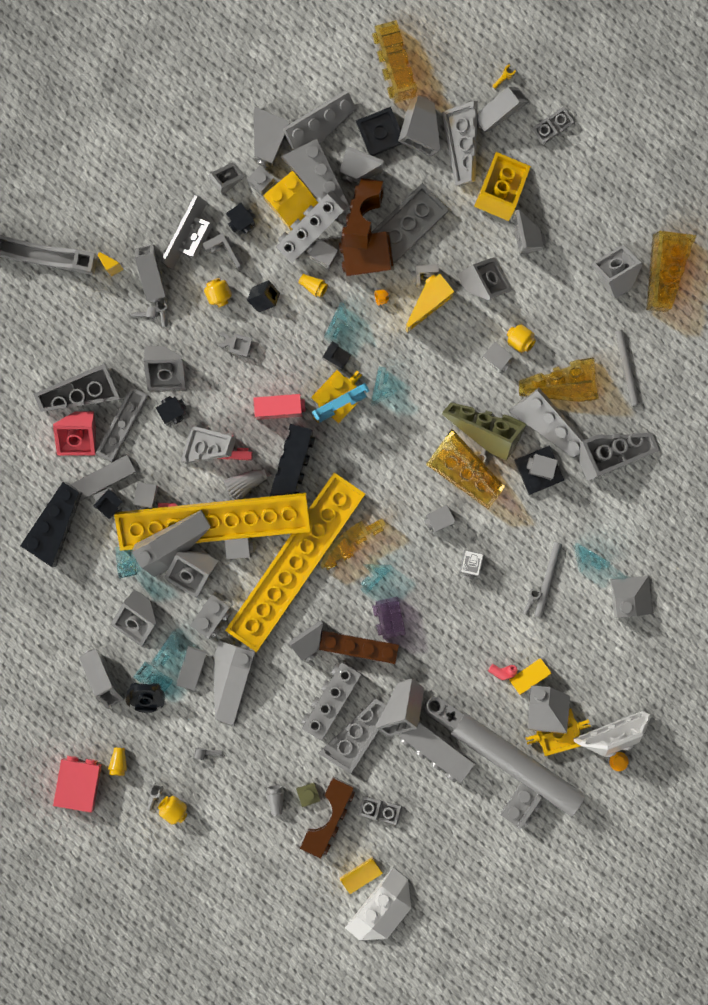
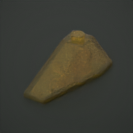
[519,357,599,402]

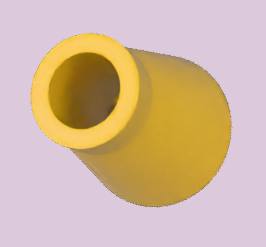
[298,274,328,298]
[108,748,127,776]

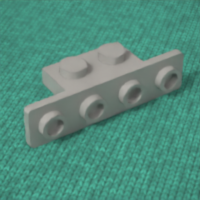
[161,195,213,269]

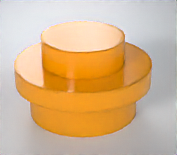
[609,752,629,771]

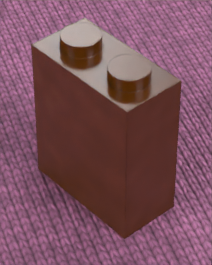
[339,231,394,276]

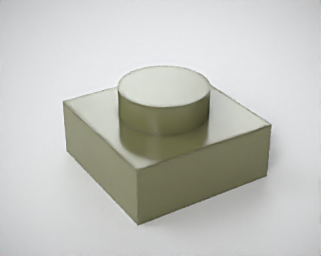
[296,782,321,807]

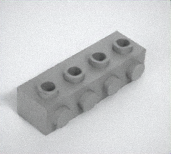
[276,190,348,263]
[301,662,361,741]
[398,722,475,783]

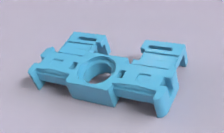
[312,383,370,422]

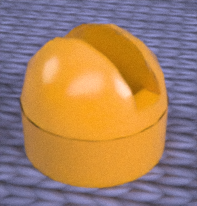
[374,289,389,306]

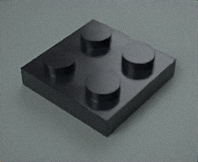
[356,107,403,156]
[514,445,565,495]

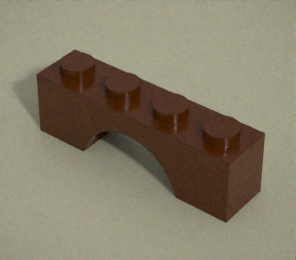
[342,178,384,250]
[319,630,399,664]
[300,776,356,859]

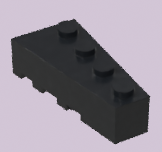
[270,423,316,496]
[20,482,82,567]

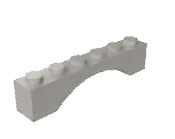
[0,235,98,275]

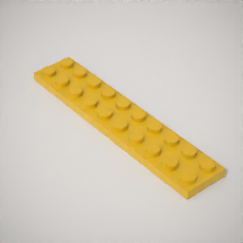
[225,472,365,652]
[114,493,311,551]

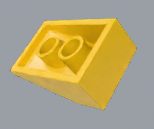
[474,152,531,221]
[263,171,318,231]
[405,274,454,333]

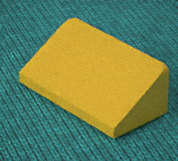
[98,252,124,276]
[509,658,552,695]
[340,857,383,894]

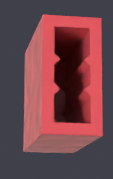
[253,394,306,420]
[53,755,102,812]

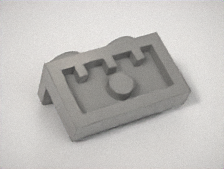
[190,594,232,639]
[500,783,542,829]

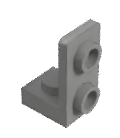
[203,233,243,271]

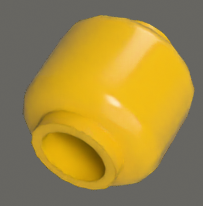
[204,278,232,308]
[507,324,536,353]
[158,796,187,825]

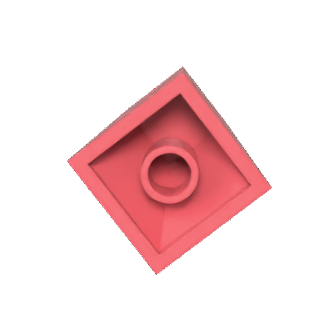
[53,411,96,455]

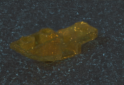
[320,518,386,570]

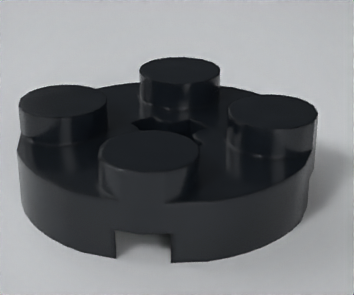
[126,683,165,713]

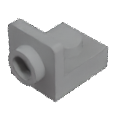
[412,264,439,287]

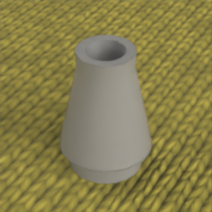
[265,785,285,815]

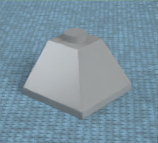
[339,146,384,183]
[512,210,546,255]
[591,245,642,298]
[457,257,512,300]
[144,346,186,391]
[164,551,218,598]
[610,576,653,618]
[110,589,156,647]
[288,620,323,662]
[528,686,570,734]

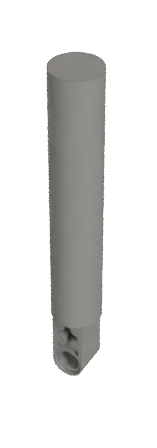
[424,697,586,816]

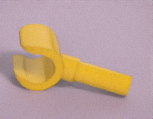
[492,65,516,89]

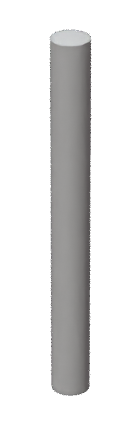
[615,330,639,406]
[534,542,562,618]

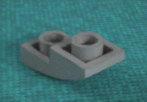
[532,106,575,144]
[176,646,206,691]
[358,796,402,825]

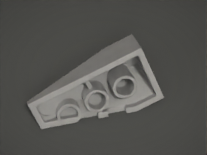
[580,433,659,481]
[132,510,211,577]
[214,640,256,725]

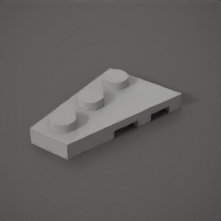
[181,426,236,463]

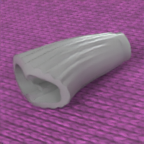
[224,469,268,500]

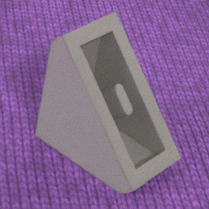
[209,162,245,195]

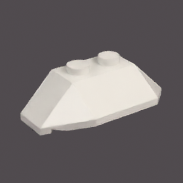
[573,711,651,757]
[345,867,411,940]

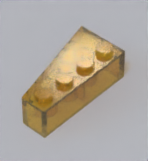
[372,20,417,103]
[646,231,697,312]
[426,429,504,509]

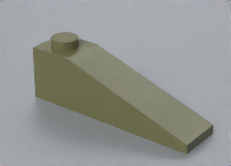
[442,402,526,461]

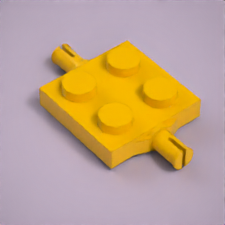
[311,370,362,424]
[525,708,591,756]

